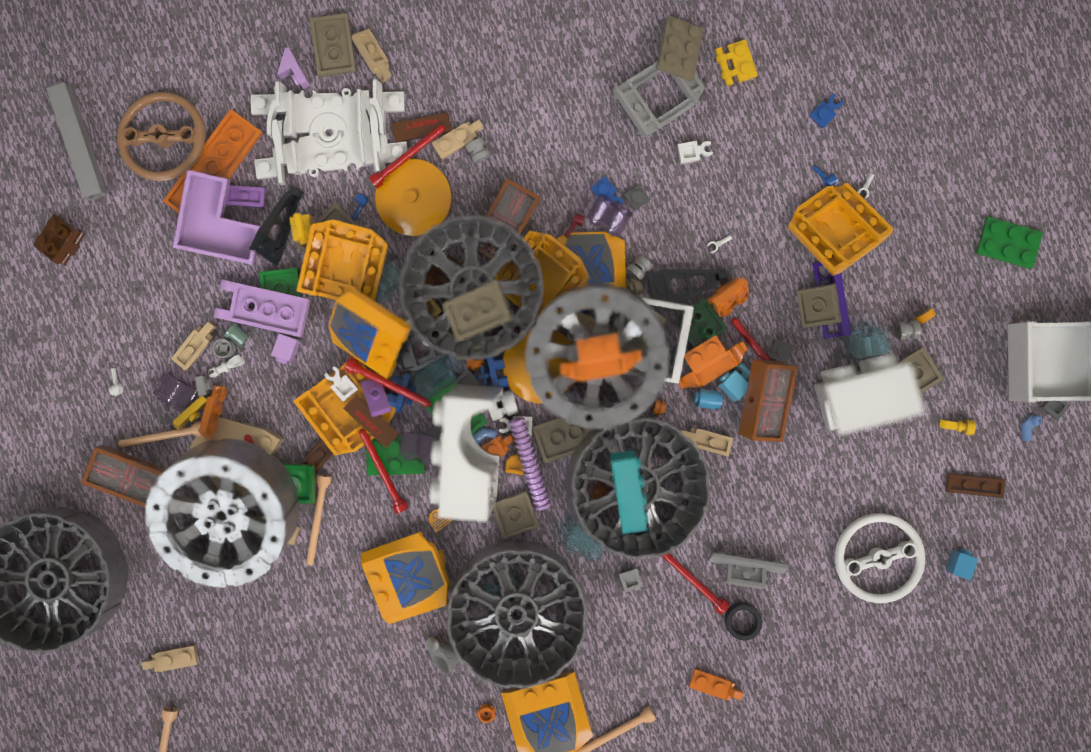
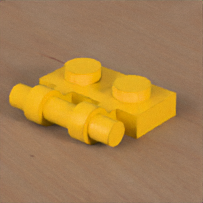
[715,39,758,87]

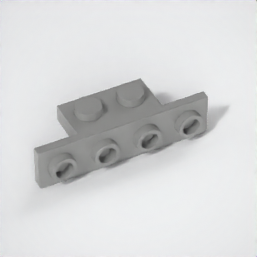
[708,551,788,589]

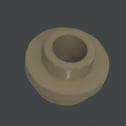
[626,278,643,295]

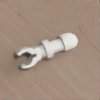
[208,355,245,378]

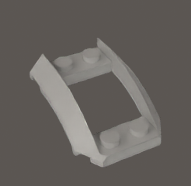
[613,61,705,137]

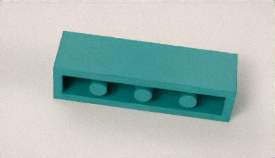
[610,450,649,534]

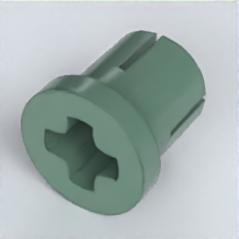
[224,322,250,347]

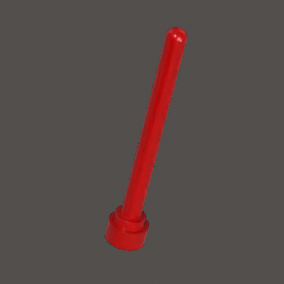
[368,124,445,189]
[731,318,797,388]
[344,357,431,407]
[359,429,409,514]
[662,553,730,615]

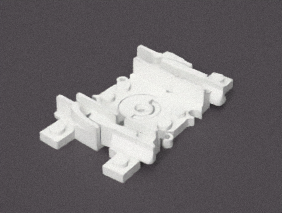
[251,79,408,185]

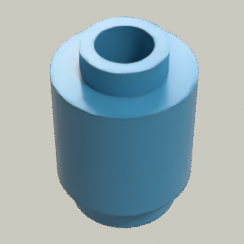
[693,388,723,410]

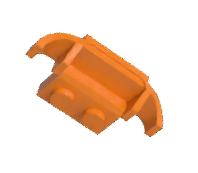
[560,334,642,381]
[679,335,748,389]

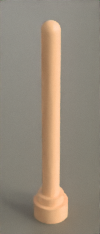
[118,421,202,448]
[306,474,332,565]
[159,706,178,752]
[575,706,657,752]

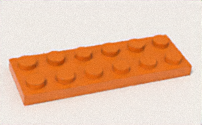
[162,109,263,213]

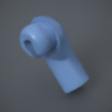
[1021,414,1042,441]
[472,427,497,445]

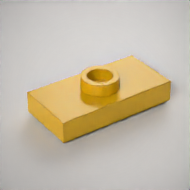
[173,396,207,431]

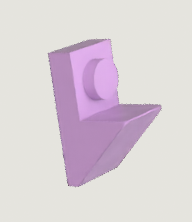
[277,47,310,89]

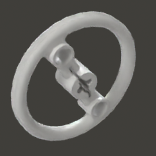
[835,513,925,603]

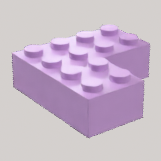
[173,170,261,265]

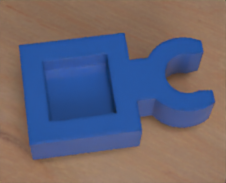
[809,94,843,129]
[590,176,623,212]

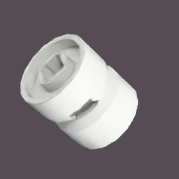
[489,390,519,421]

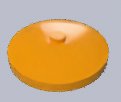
[375,159,452,237]
[503,328,576,404]

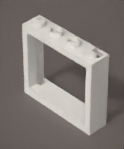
[614,296,694,384]

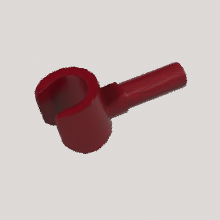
[564,214,585,237]

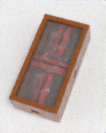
[477,179,541,266]
[738,359,798,442]
[81,445,168,508]

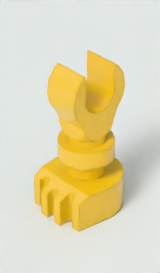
[939,419,976,435]

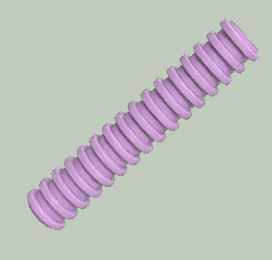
[508,417,551,510]

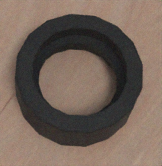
[724,602,763,641]

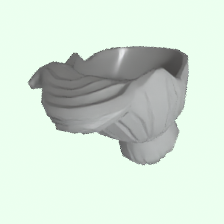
[426,637,462,674]

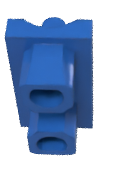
[475,357,509,388]
[387,374,420,413]

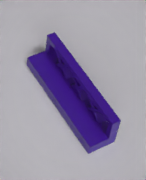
[812,262,851,339]

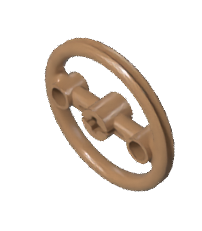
[117,92,206,181]

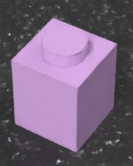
[271,334,301,364]

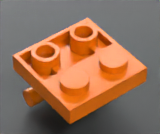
[706,277,749,318]

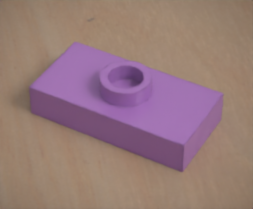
[226,186,266,208]
[361,379,391,417]

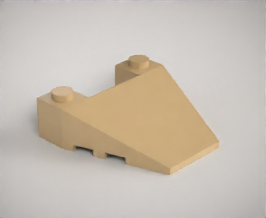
[189,417,285,495]

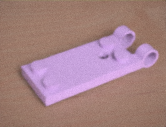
[213,279,311,337]

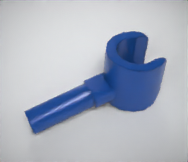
[812,165,837,186]
[352,193,368,221]

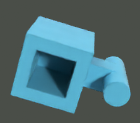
[718,362,751,402]

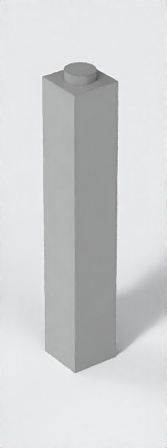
[46,81,108,201]

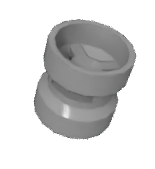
[465,138,491,164]
[626,254,653,281]
[896,320,921,341]
[212,339,236,358]

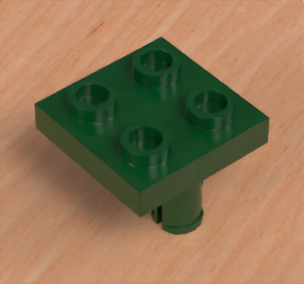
[674,298,728,348]

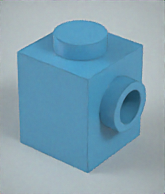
[946,548,978,580]

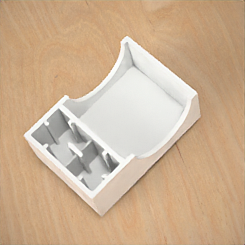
[1008,322,1091,402]
[814,355,924,435]
[430,384,503,521]

